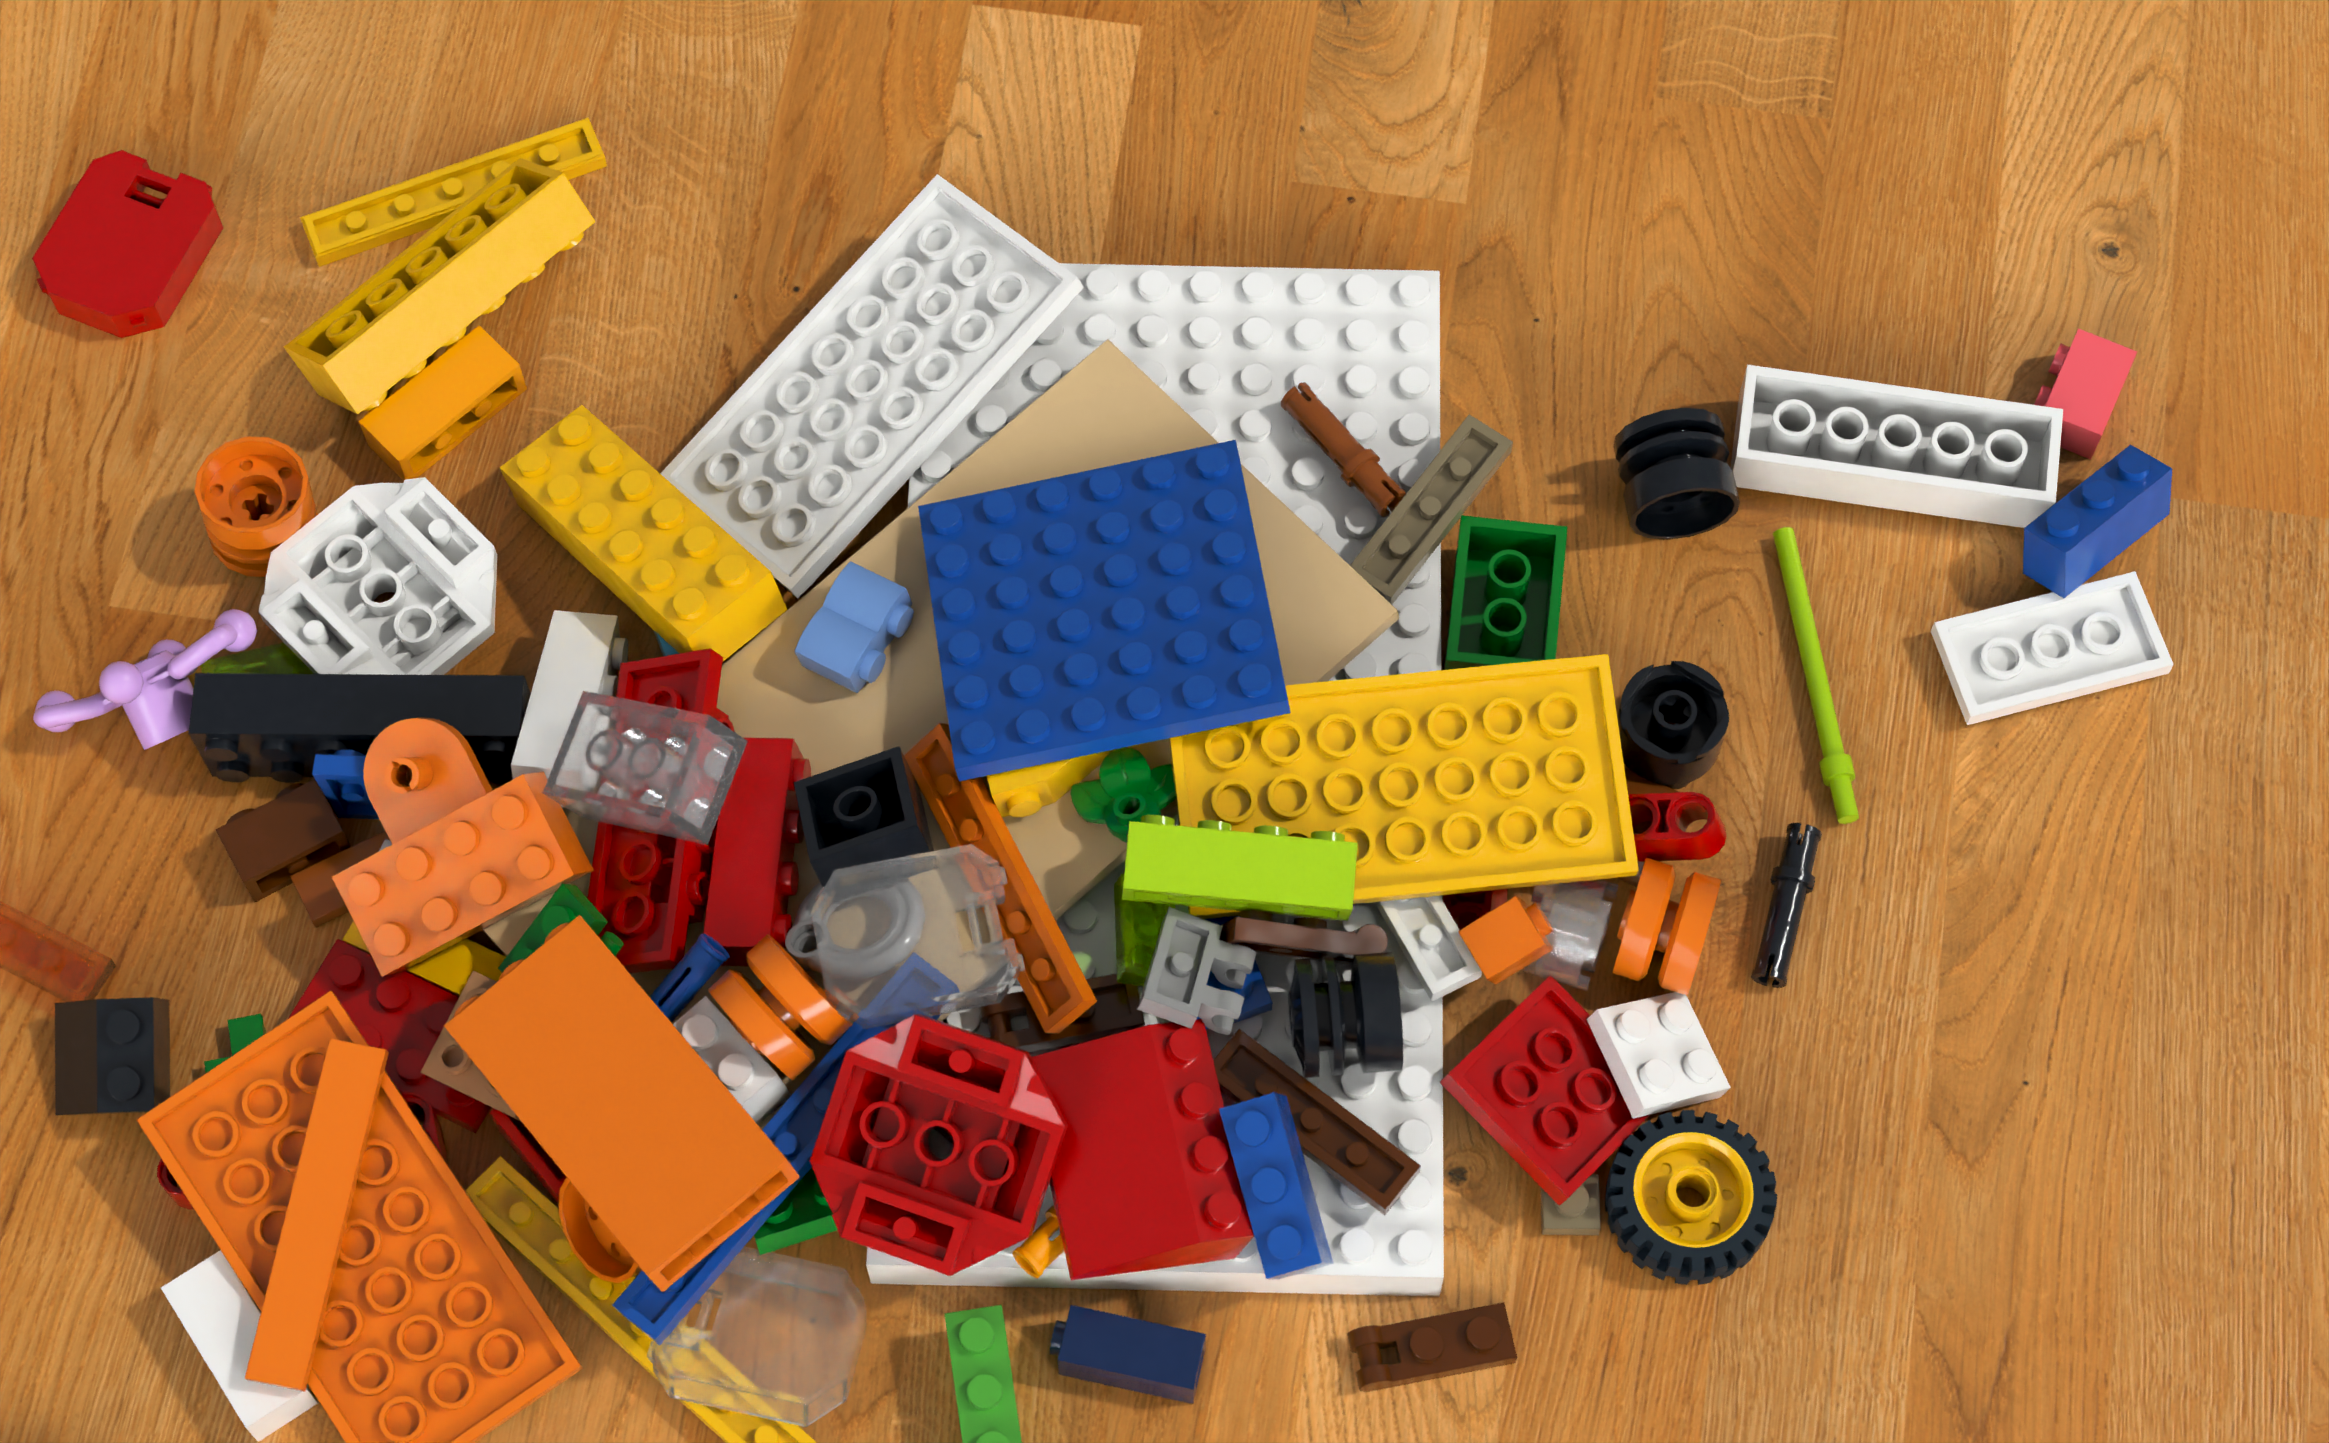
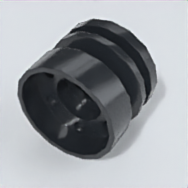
[1613,408,1740,540]
[1288,952,1403,1078]

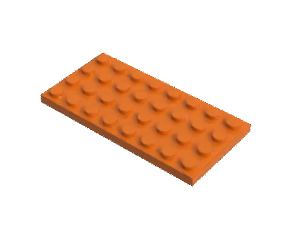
[136,991,583,1443]

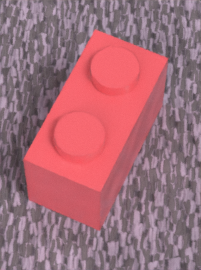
[2034,328,2137,460]

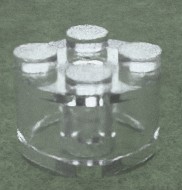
[1523,879,1619,991]

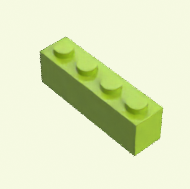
[1122,815,1358,921]

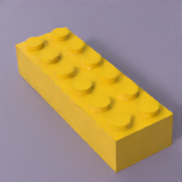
[284,158,595,414]
[499,404,787,661]

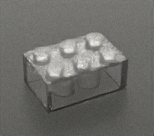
[543,691,748,845]

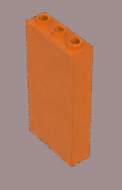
[444,915,800,1292]

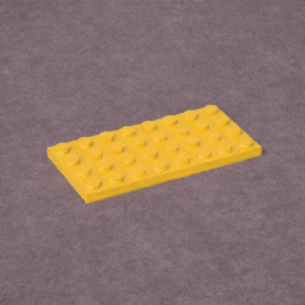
[1169,654,1639,919]

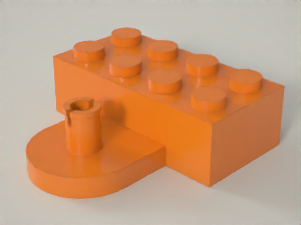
[332,718,594,977]

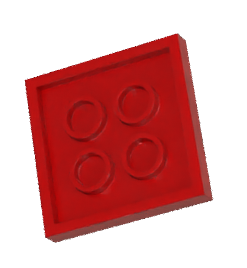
[1440,975,1649,1206]

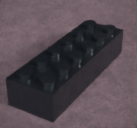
[188,673,531,784]

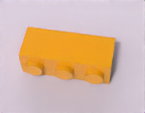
[359,325,527,481]

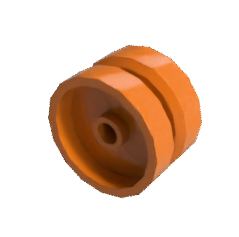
[1612,858,1721,995]
[708,934,853,1081]

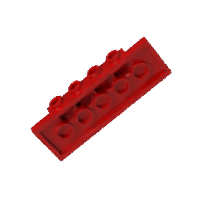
[588,648,735,973]

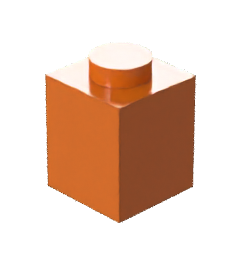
[1458,896,1554,985]

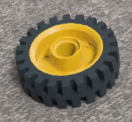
[1605,1110,1777,1285]

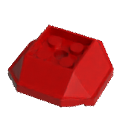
[810,1014,1068,1276]

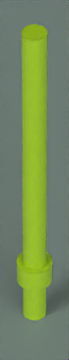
[1773,527,1859,824]

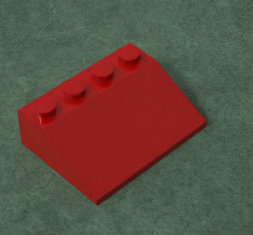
[1032,1019,1254,1280]

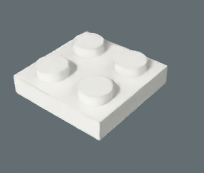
[1586,992,1731,1119]

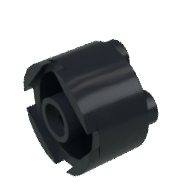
[1617,661,1729,789]

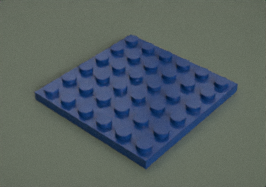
[918,440,1291,781]

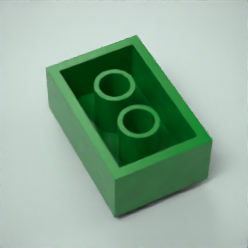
[1444,515,1568,670]

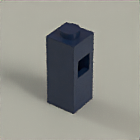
[1050,1305,1206,1404]

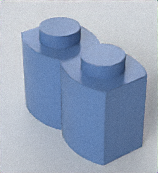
[794,561,914,693]

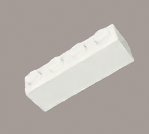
[511,610,628,809]

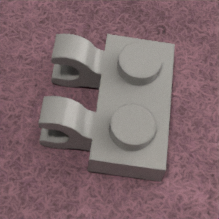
[1137,907,1256,1035]

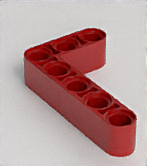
[1443,792,1727,930]

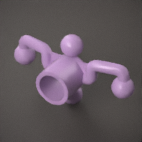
[33,609,257,750]

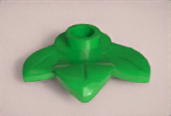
[1071,747,1176,843]

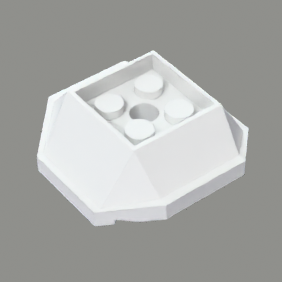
[258,477,497,675]

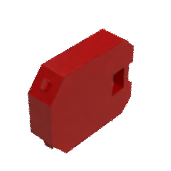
[32,150,223,338]

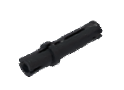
[1751,823,1822,988]

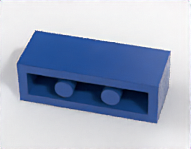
[2023,444,2172,598]
[1219,1092,1334,1279]

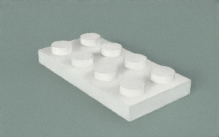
[1931,571,2174,725]

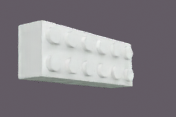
[1731,365,2063,528]

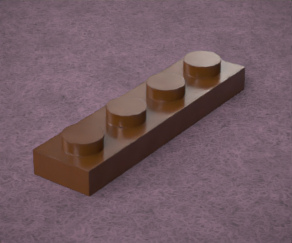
[1213,1029,1421,1215]

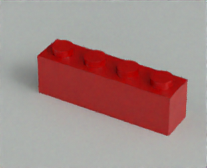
[703,737,811,966]

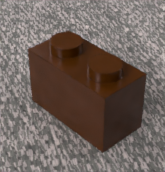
[216,779,351,902]

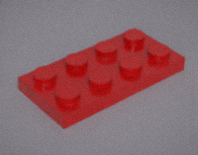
[288,939,491,1134]

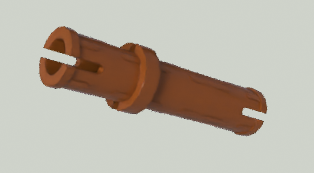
[1281,382,1406,517]

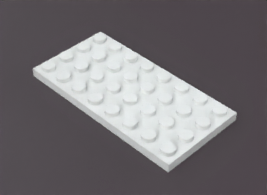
[660,174,1084,599]

